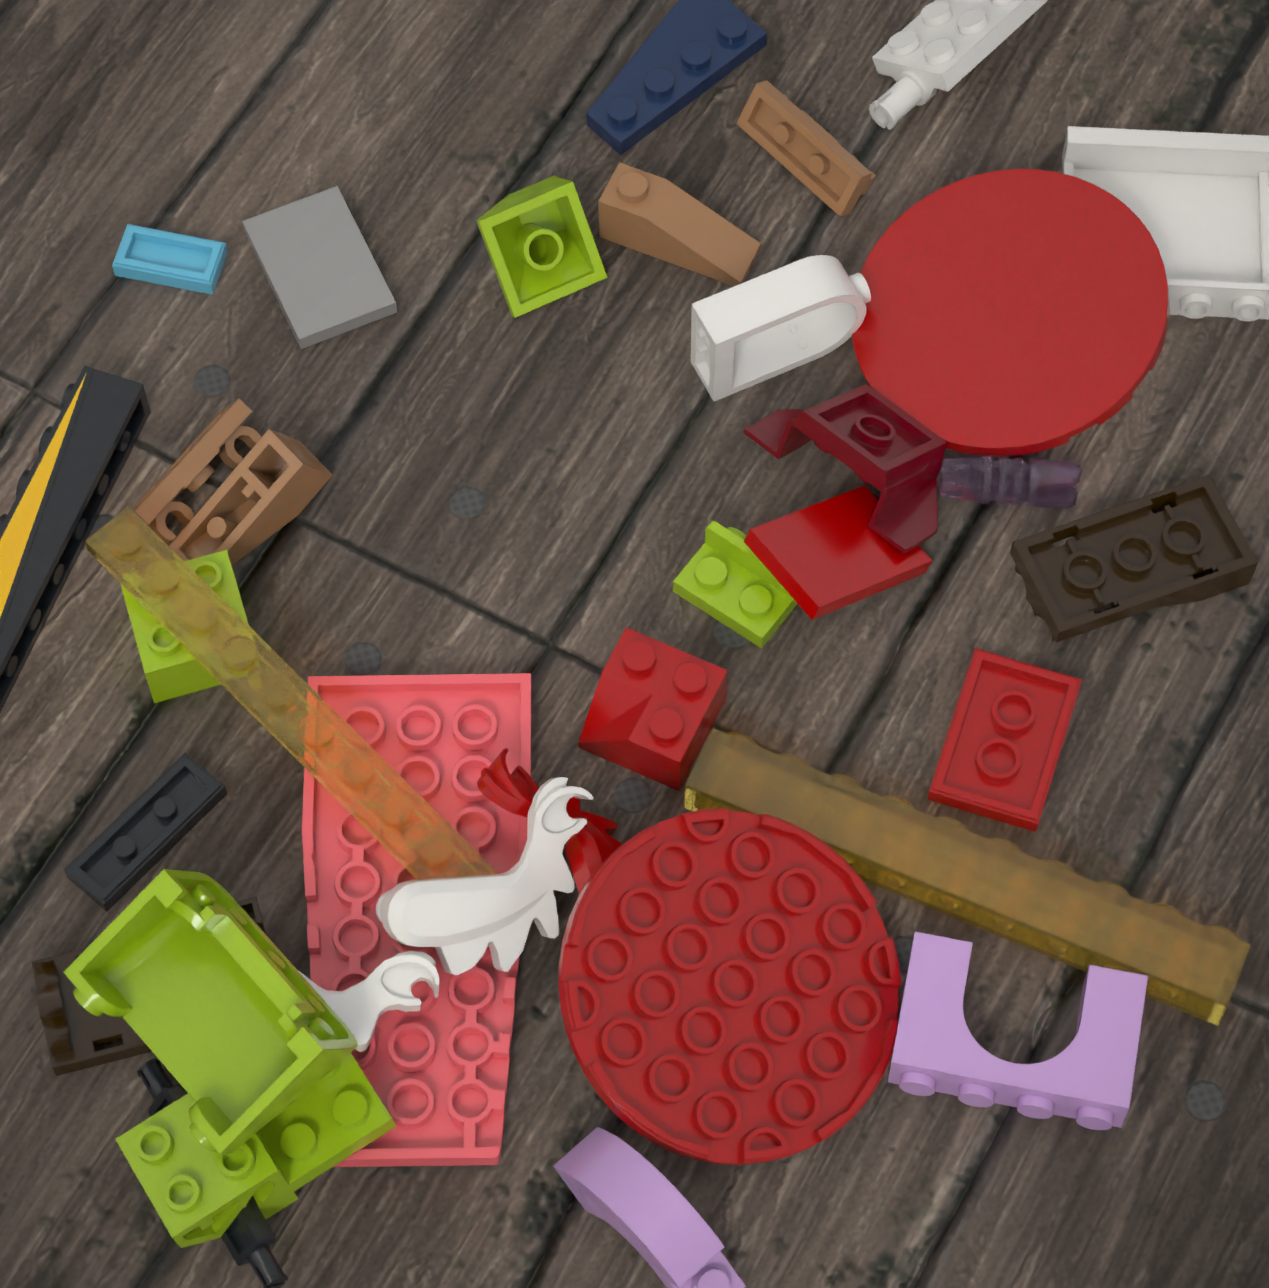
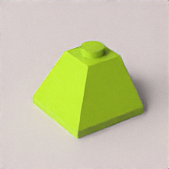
[476,175,607,318]

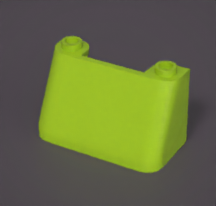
[63,869,358,1154]

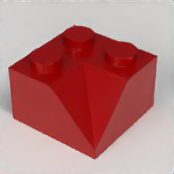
[578,628,728,791]

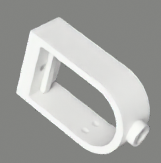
[691,255,871,402]

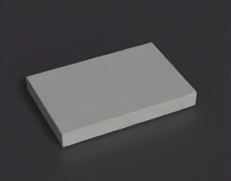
[242,186,397,349]

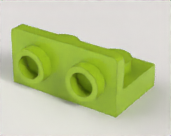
[673,521,797,649]

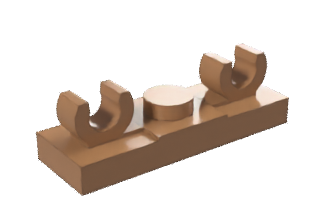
[736,81,876,217]
[121,398,261,544]

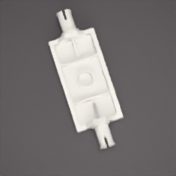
[869,0,1048,130]

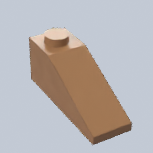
[598,162,761,286]
[166,429,333,566]

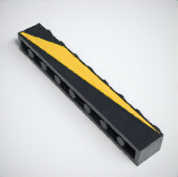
[0,366,151,713]

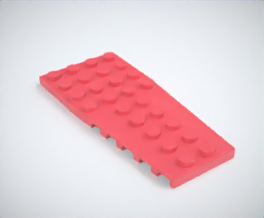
[302,673,532,1167]

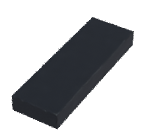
[64,753,227,912]

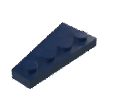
[586,0,767,155]

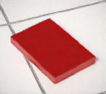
[744,485,933,620]
[927,648,1082,832]

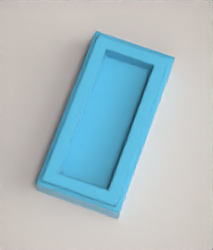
[112,224,228,295]

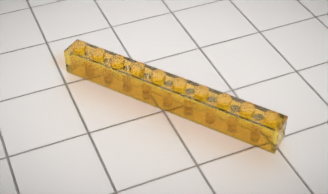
[685,728,1251,1026]

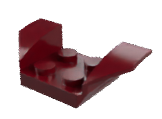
[743,384,947,554]

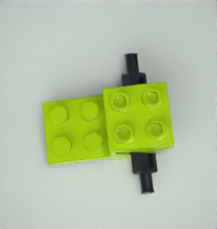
[115,1053,396,1288]

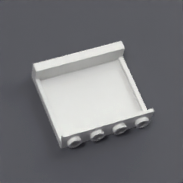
[1062,126,1269,321]

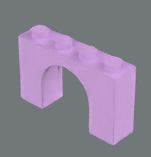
[888,932,1148,1130]

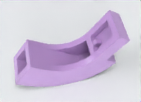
[553,1127,746,1288]

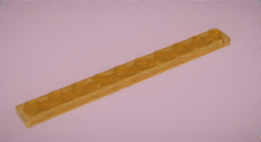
[86,506,499,880]

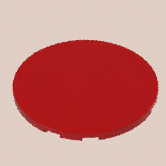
[852,169,1170,457]
[558,808,902,1165]

